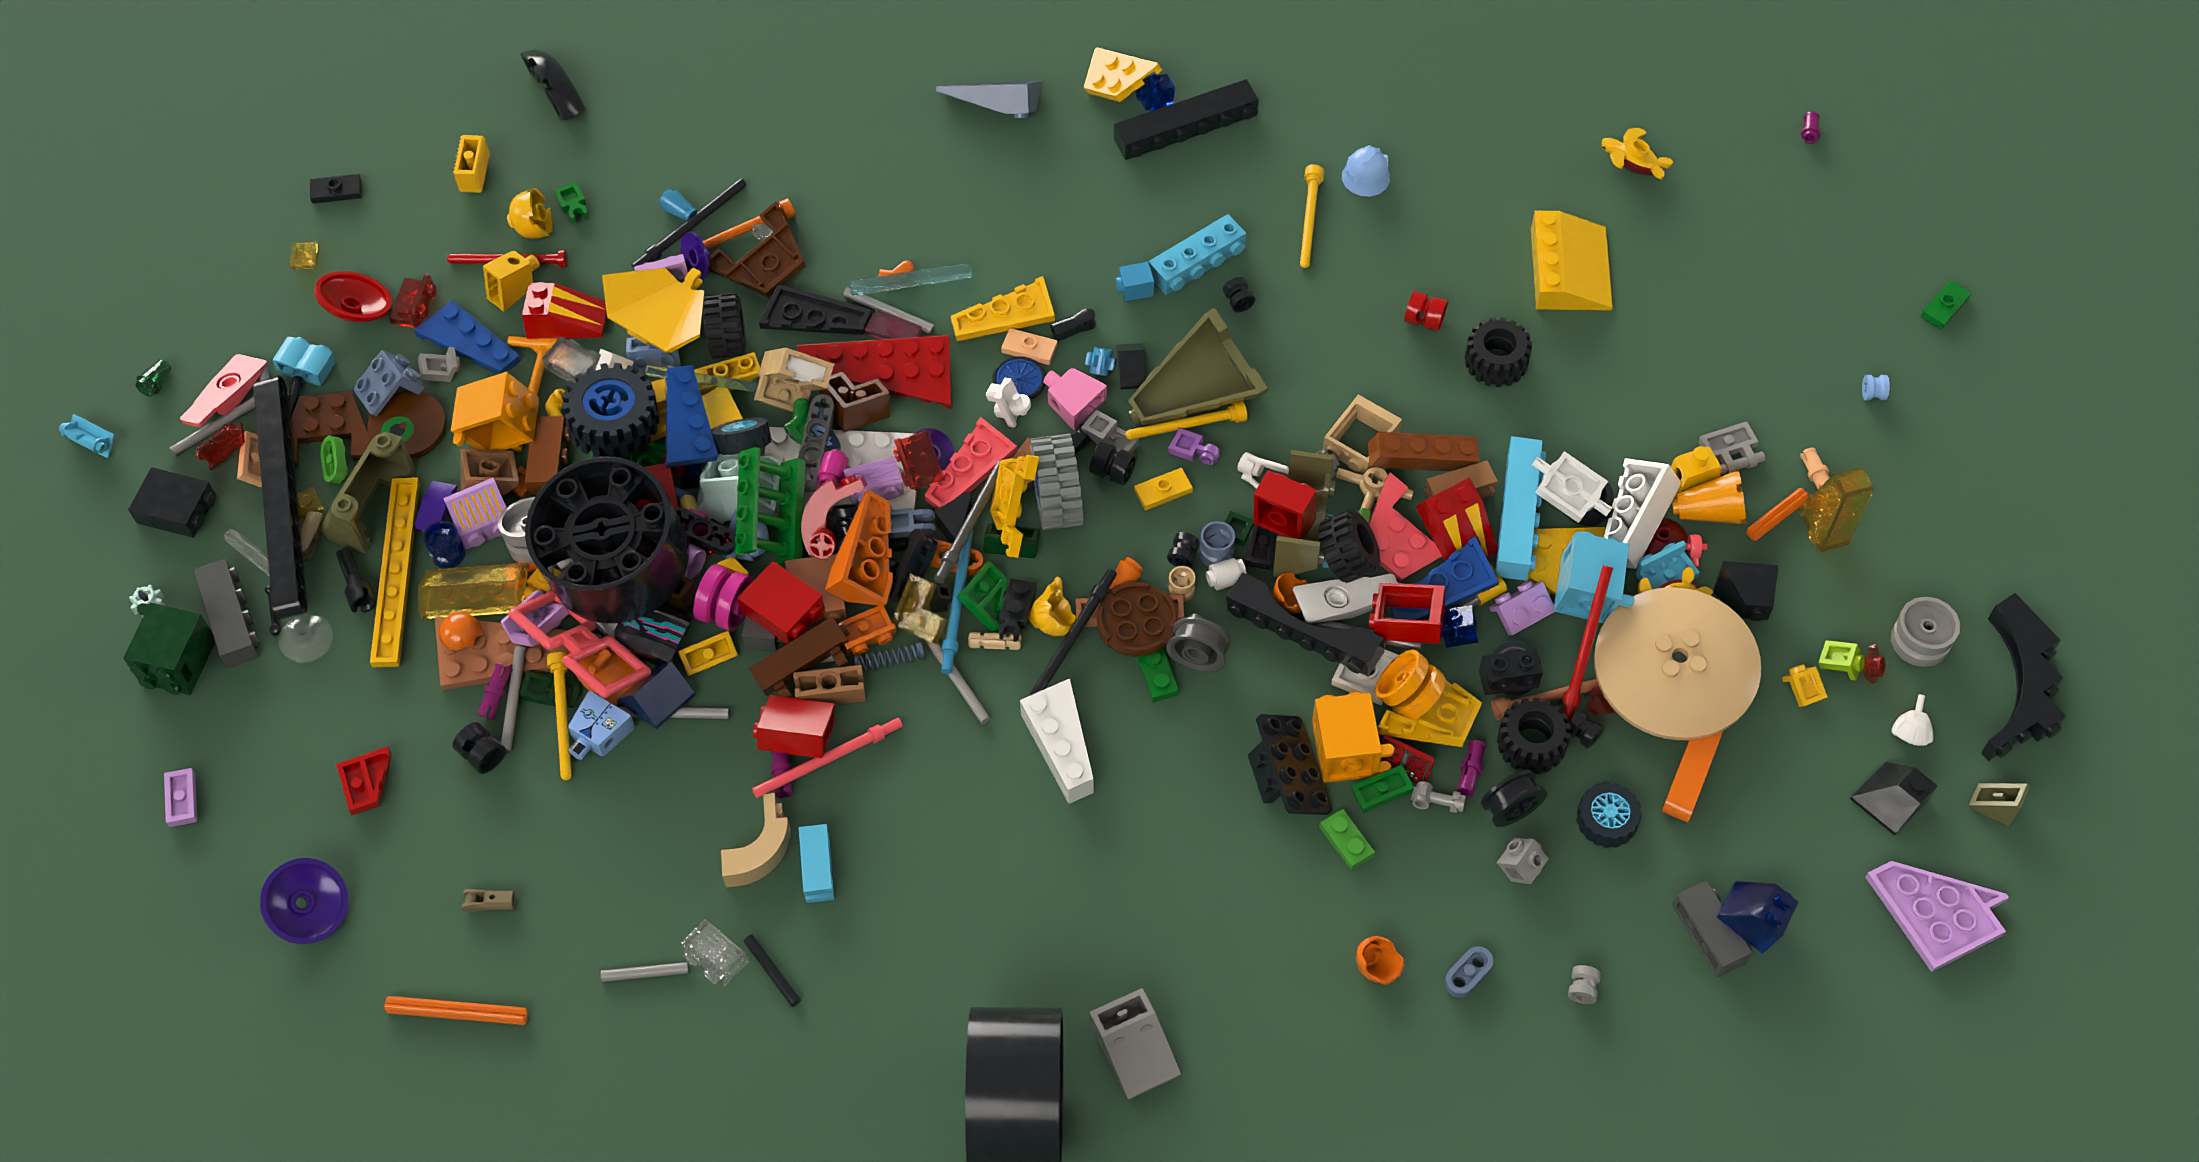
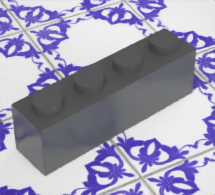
[194,559,260,669]

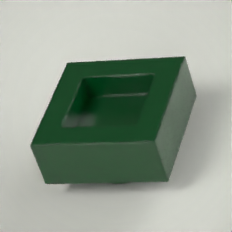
[1225,511,1254,546]

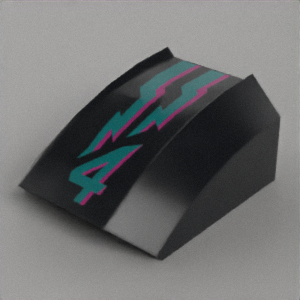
[614,606,693,666]

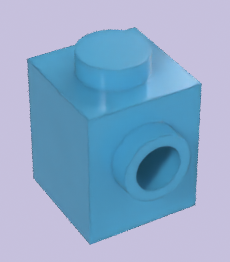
[1115,262,1154,302]

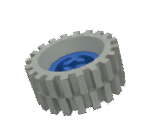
[1030,433,1083,531]

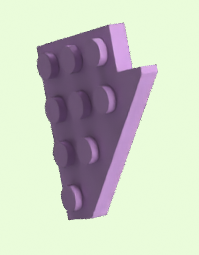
[1865,861,2009,972]

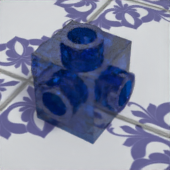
[1136,74,1176,111]
[1441,605,1479,648]

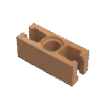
[1424,461,1498,499]
[793,665,866,705]

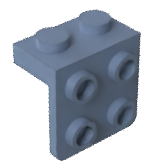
[354,349,425,416]

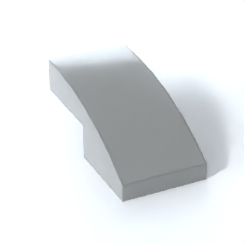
[1081,410,1139,453]

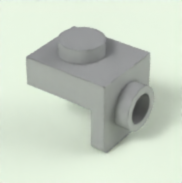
[418,347,460,382]

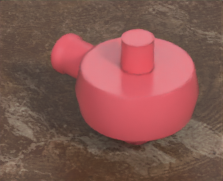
[1685,534,1707,568]

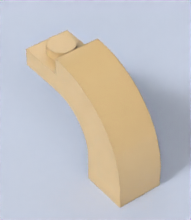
[721,793,790,887]

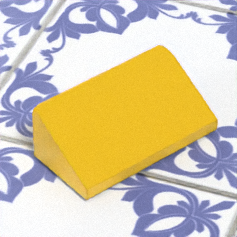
[677,631,738,676]

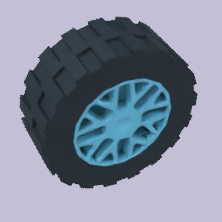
[711,417,772,455]
[1576,782,1642,848]

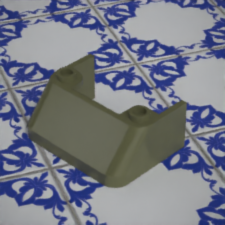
[1273,450,1336,577]

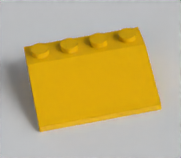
[1531,211,1612,311]

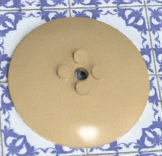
[1594,587,1761,740]

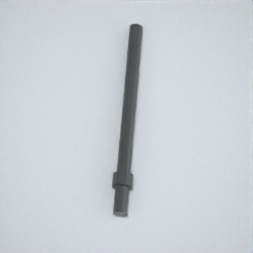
[934,461,1000,583]

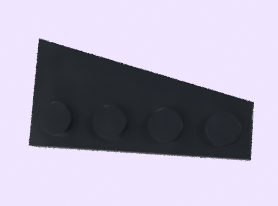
[759,284,872,335]

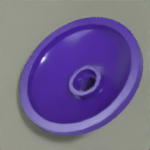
[259,858,349,944]

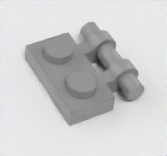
[1698,421,1765,475]

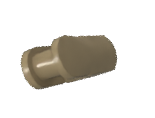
[301,512,325,561]
[461,889,516,912]

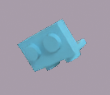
[1635,540,1700,589]

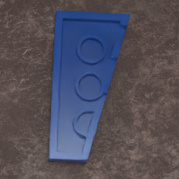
[414,300,521,374]

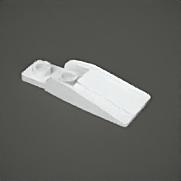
[1293,574,1397,624]

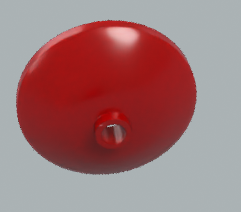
[314,271,392,323]

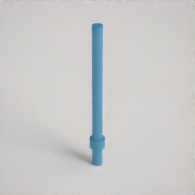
[941,529,973,674]

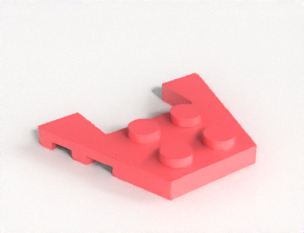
[1368,472,1442,582]

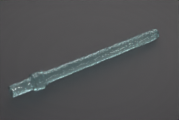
[645,365,758,393]

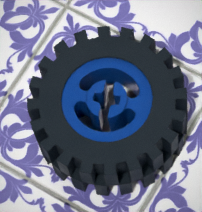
[562,363,659,458]

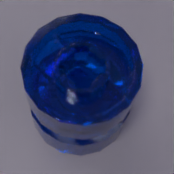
[423,521,466,569]

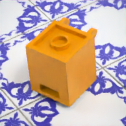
[451,372,539,450]
[1312,692,1394,783]

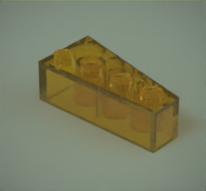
[1798,467,1874,552]

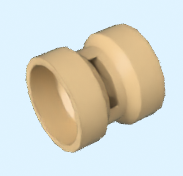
[1168,566,1196,602]

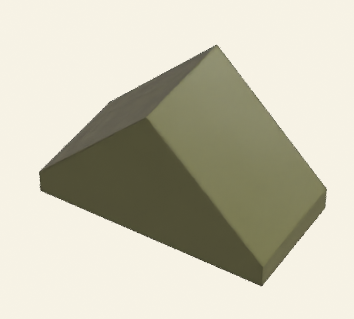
[1969,783,2030,826]

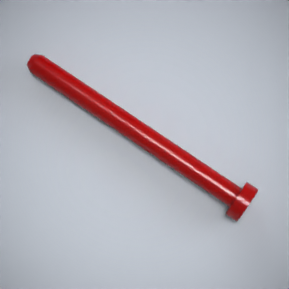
[447,250,568,268]

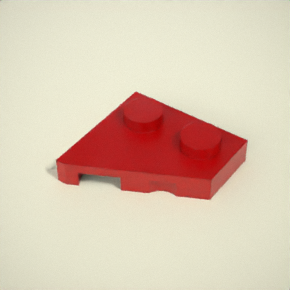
[336,747,392,815]

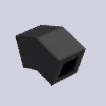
[927,583,953,614]

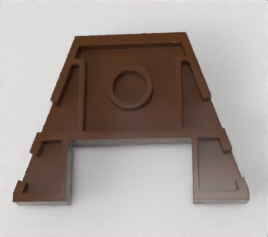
[708,201,806,298]
[290,391,371,467]

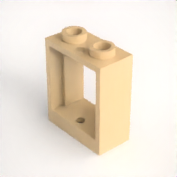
[1323,394,1402,474]

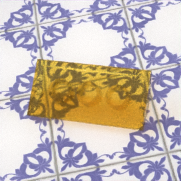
[418,563,529,619]

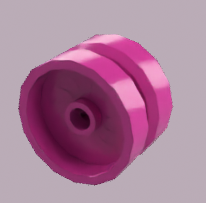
[693,564,753,632]

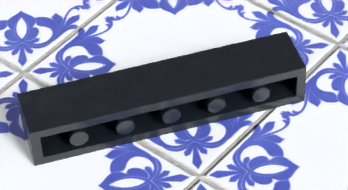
[1114,79,1259,160]

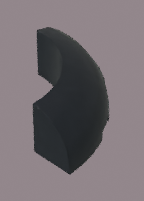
[520,50,585,120]

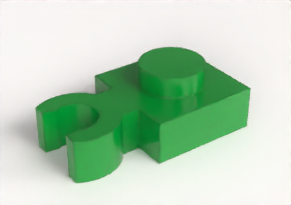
[553,181,589,224]

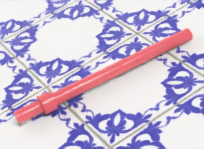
[752,717,903,798]

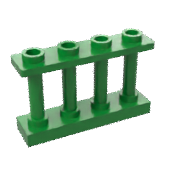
[735,447,806,567]

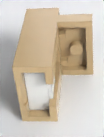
[754,348,834,413]

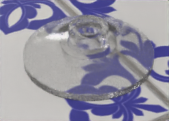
[278,614,333,663]

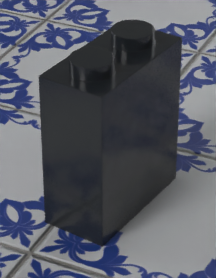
[128,467,216,538]

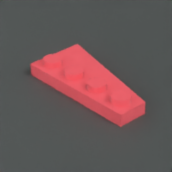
[924,417,1018,509]

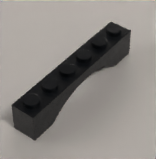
[1226,573,1385,676]

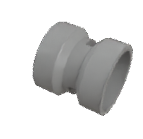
[1568,965,1601,1004]

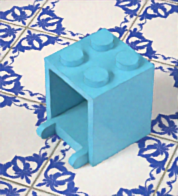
[1554,531,1634,624]

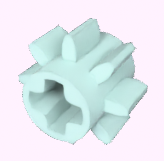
[129,584,165,618]

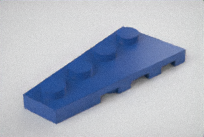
[665,365,718,468]
[1390,536,1499,621]

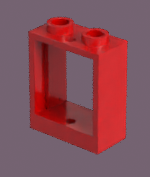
[1369,583,1445,644]

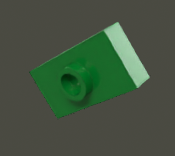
[1920,280,1971,330]
[1351,765,1414,813]

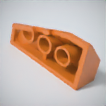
[825,490,893,606]

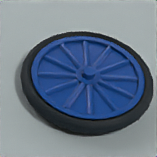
[992,357,1046,400]

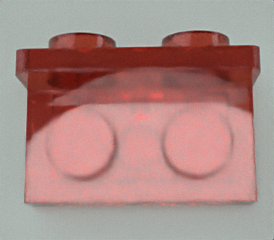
[389,274,436,328]
[893,430,945,491]

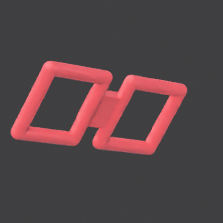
[508,590,651,698]

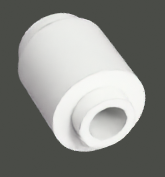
[1206,558,1247,591]

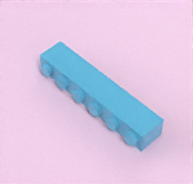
[1495,436,1546,581]

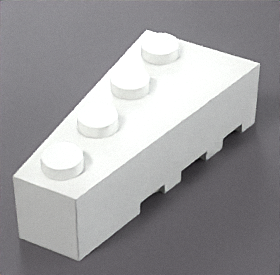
[1603,458,1681,569]
[1020,678,1094,804]

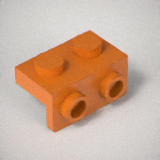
[842,605,896,656]

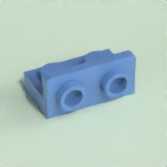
[626,337,681,374]

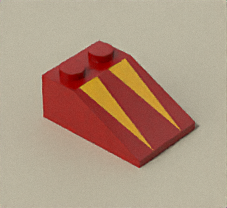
[522,282,607,339]
[1415,477,1498,561]

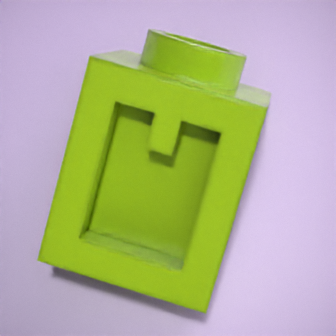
[1818,640,1865,680]

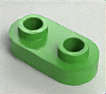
[320,435,348,484]

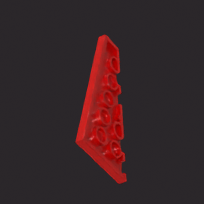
[797,335,952,409]

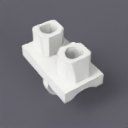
[986,378,1031,428]

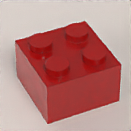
[1253,470,1316,540]

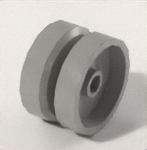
[497,497,535,564]
[1890,597,1960,667]

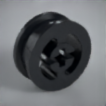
[1481,769,1548,827]

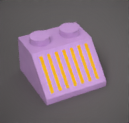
[443,478,506,549]

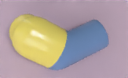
[675,487,697,510]

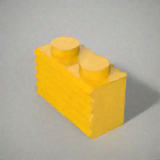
[453,135,490,193]

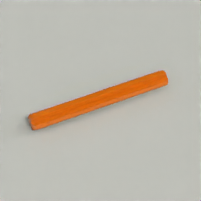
[384,996,528,1025]

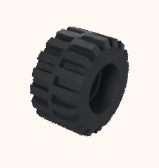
[703,292,746,359]
[1465,317,1532,387]
[1318,509,1380,583]
[1497,697,1571,774]

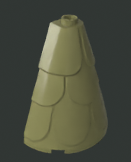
[1128,307,1268,427]

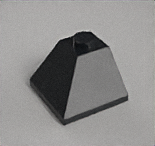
[1713,561,1778,621]
[1850,762,1938,836]

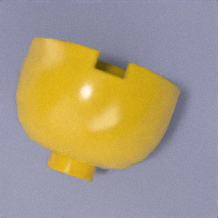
[507,188,553,240]

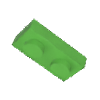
[1319,809,1375,870]

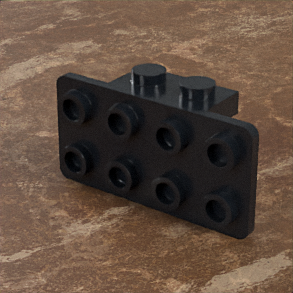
[1248,714,1333,815]

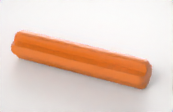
[1746,488,1809,541]

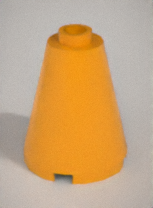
[1672,471,1746,524]

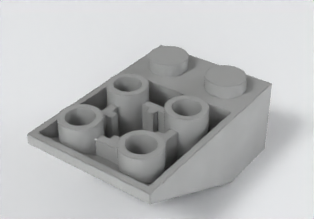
[1089,988,1181,1100]

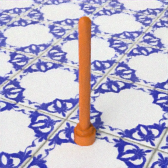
[703,198,796,249]

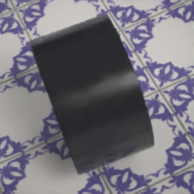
[525,457,689,624]
[965,1007,1063,1162]

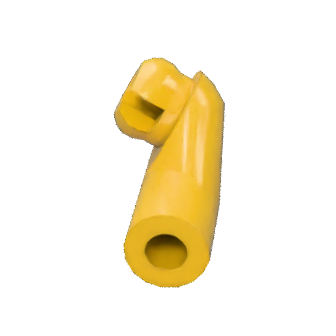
[545,389,566,416]

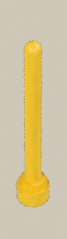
[1300,165,1325,268]
[1125,401,1247,440]
[547,652,572,781]

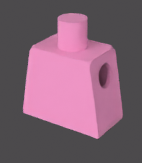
[1043,368,1107,431]

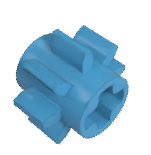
[1085,347,1118,376]

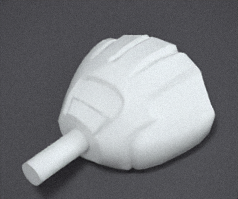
[1891,694,1934,746]

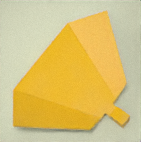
[602,268,705,353]

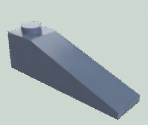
[936,81,1042,118]

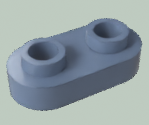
[1445,946,1493,998]

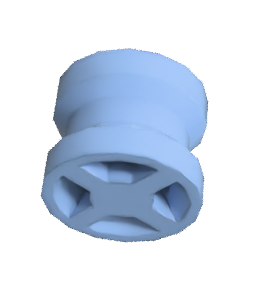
[1862,375,1890,401]

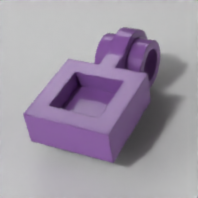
[1168,428,1220,466]

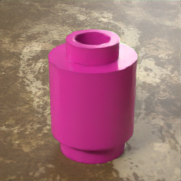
[817,449,849,485]

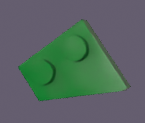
[957,561,1008,633]

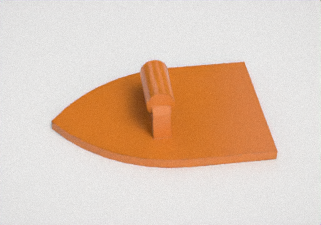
[567,647,636,707]

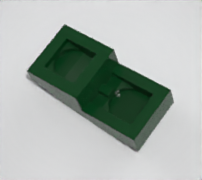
[519,670,581,708]

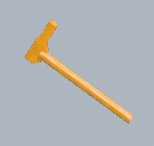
[507,336,560,452]

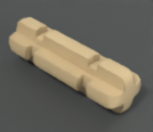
[968,632,1021,650]

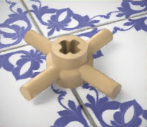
[1336,467,1414,511]

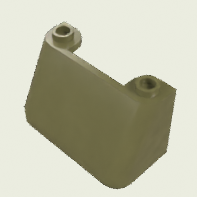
[322,432,416,554]

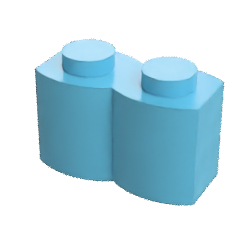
[272,337,336,386]

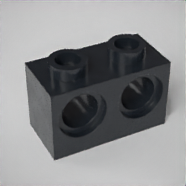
[1479,648,1543,696]

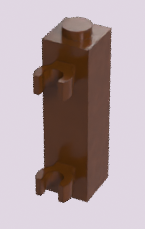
[749,616,850,698]

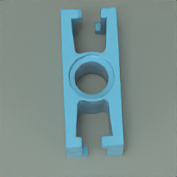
[799,824,835,903]

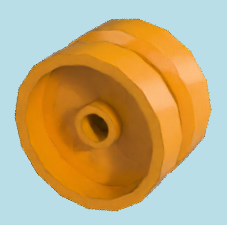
[1375,649,1446,720]

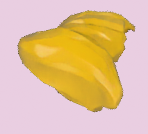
[1028,576,1076,636]

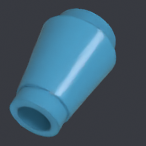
[659,189,697,221]

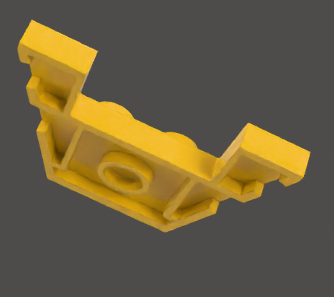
[990,455,1039,558]
[1527,527,1606,595]
[1377,680,1482,747]

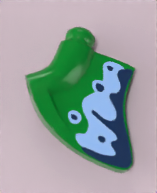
[783,398,841,451]

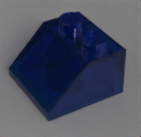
[1716,881,1799,954]

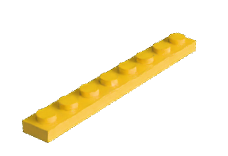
[370,477,420,668]

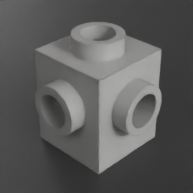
[1497,837,1549,884]

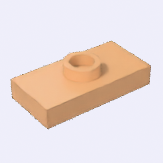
[1001,328,1058,365]

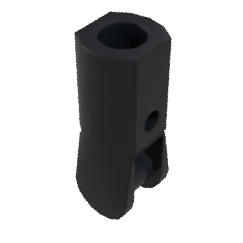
[1050,308,1096,341]

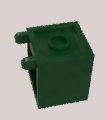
[123,602,215,695]

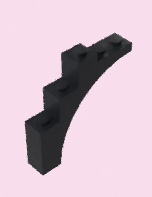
[1981,593,2066,761]

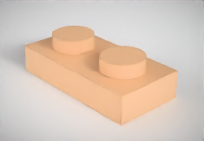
[237,431,262,487]

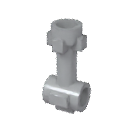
[1411,781,1466,813]

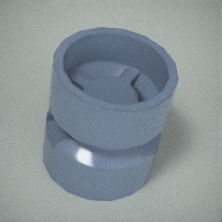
[1200,521,1235,568]

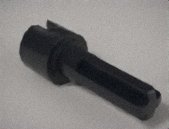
[336,547,377,613]

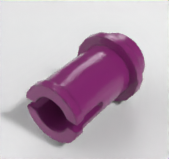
[1801,111,1820,143]

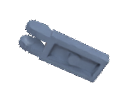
[888,508,936,539]

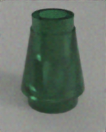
[135,360,171,397]

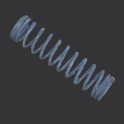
[854,642,925,672]

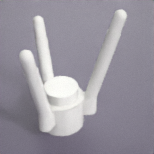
[1238,452,1289,489]

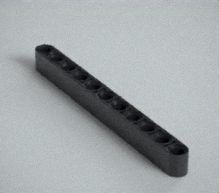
[254,375,308,620]

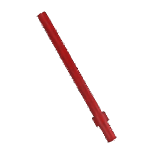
[1562,565,1613,723]

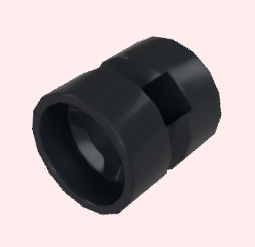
[1089,441,1137,486]
[452,722,506,774]

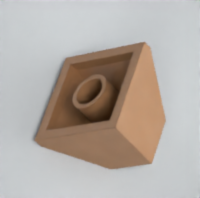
[460,449,519,496]

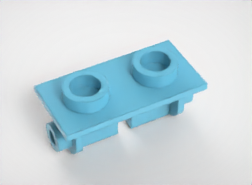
[59,414,115,458]

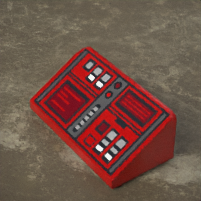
[1380,735,1435,784]

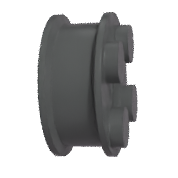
[1166,614,1231,673]

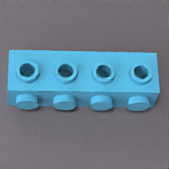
[1148,214,1246,295]

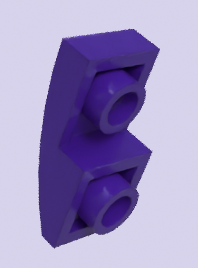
[414,481,458,535]

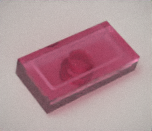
[865,309,922,340]

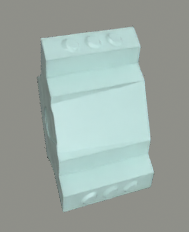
[696,454,782,524]

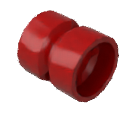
[1404,291,1448,332]

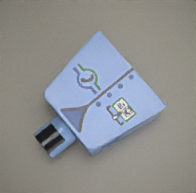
[568,690,635,760]

